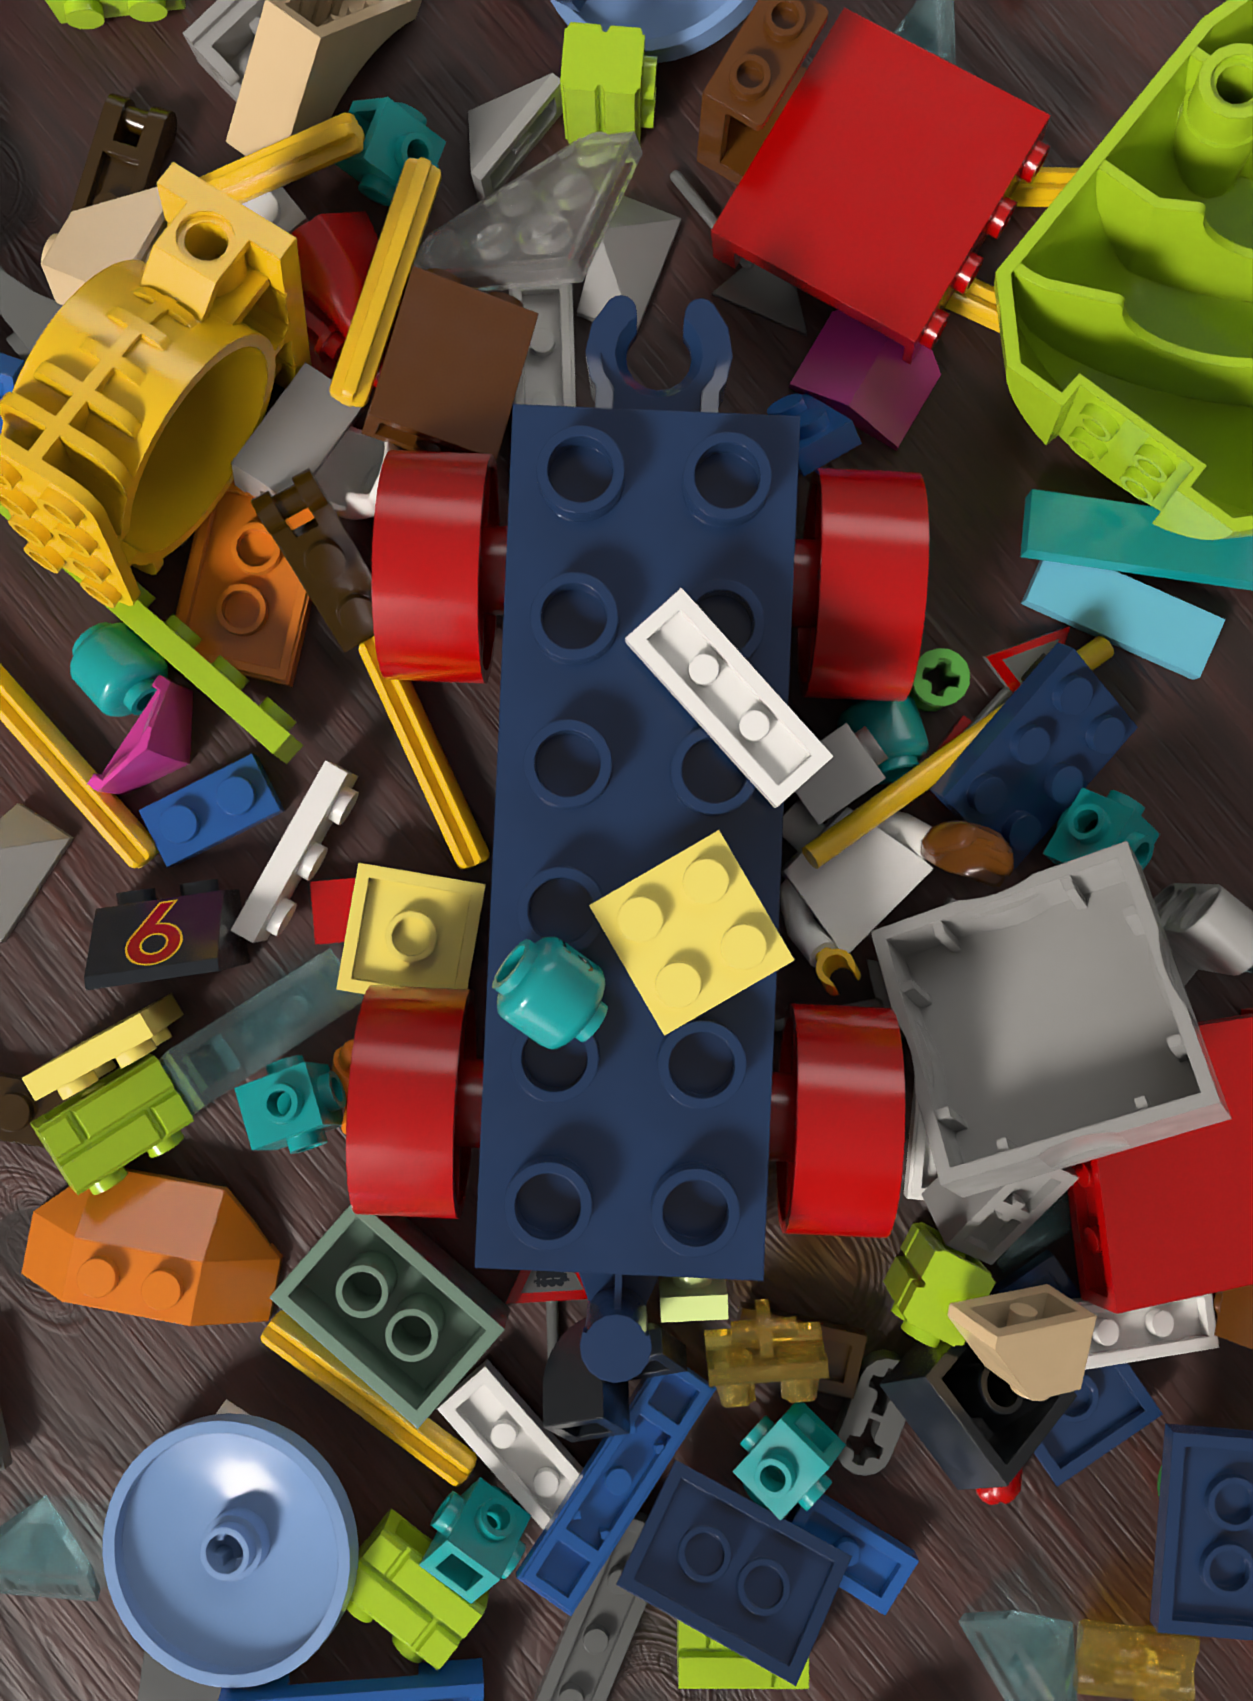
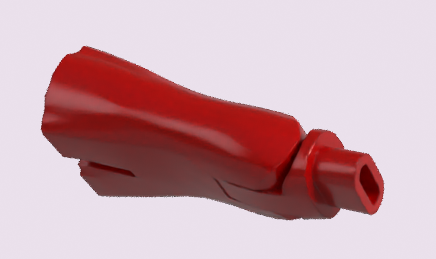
[291,211,402,388]

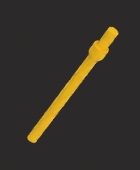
[802,636,1114,869]

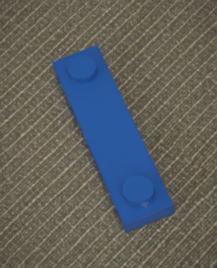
[516,1367,717,1616]

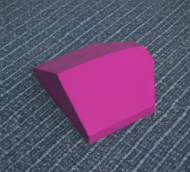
[789,310,941,450]
[87,675,193,795]

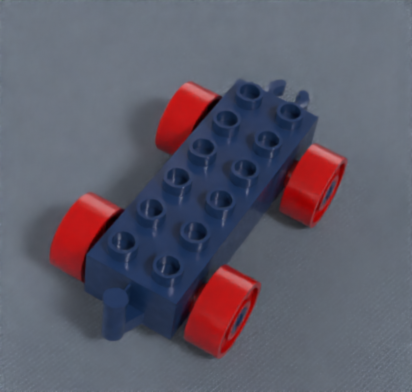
[346,295,929,1383]

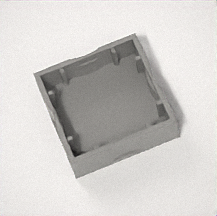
[871,841,1232,1198]

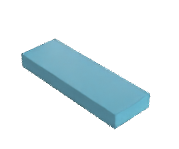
[1021,560,1226,680]

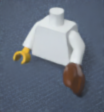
[780,799,1014,996]

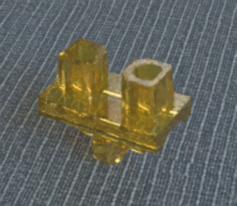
[704,1299,829,1408]
[1073,1619,1200,1701]

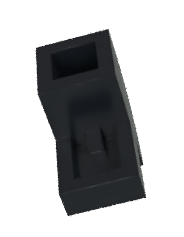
[543,1317,688,1442]

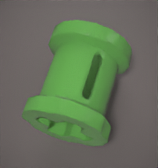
[909,648,970,712]

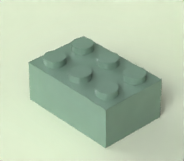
[269,1204,510,1429]

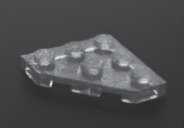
[412,131,643,291]

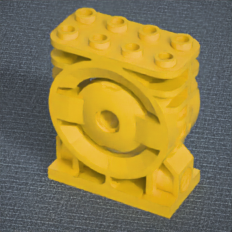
[0,162,311,608]

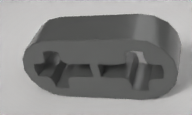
[833,1349,906,1476]

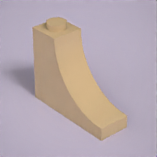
[226,0,422,156]

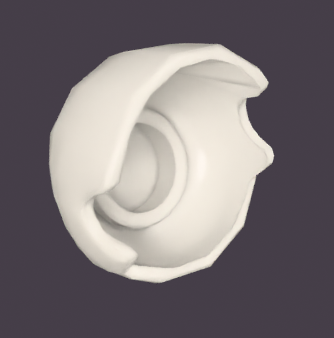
[315,426,403,520]

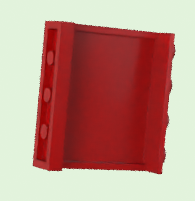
[711,7,1051,365]
[1067,1008,1253,1314]

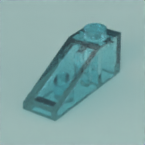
[159,948,363,1116]

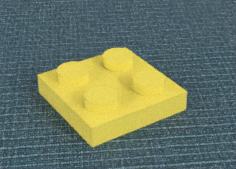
[589,830,794,1036]
[336,862,486,994]
[22,993,184,1101]

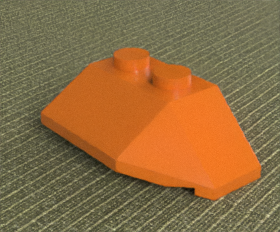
[21,1168,283,1326]

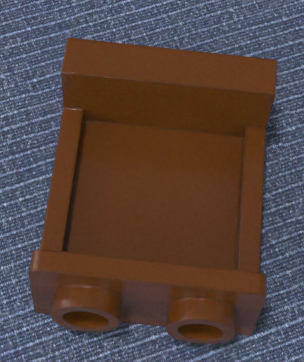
[697,0,829,185]
[361,266,539,461]

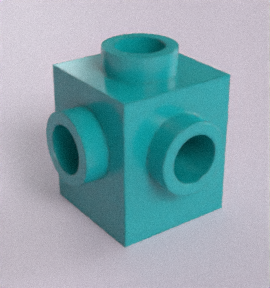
[335,97,446,206]
[1043,788,1160,870]
[234,1055,346,1154]
[733,1398,846,1521]
[419,1477,532,1604]

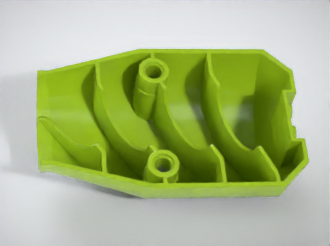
[994,0,1253,540]

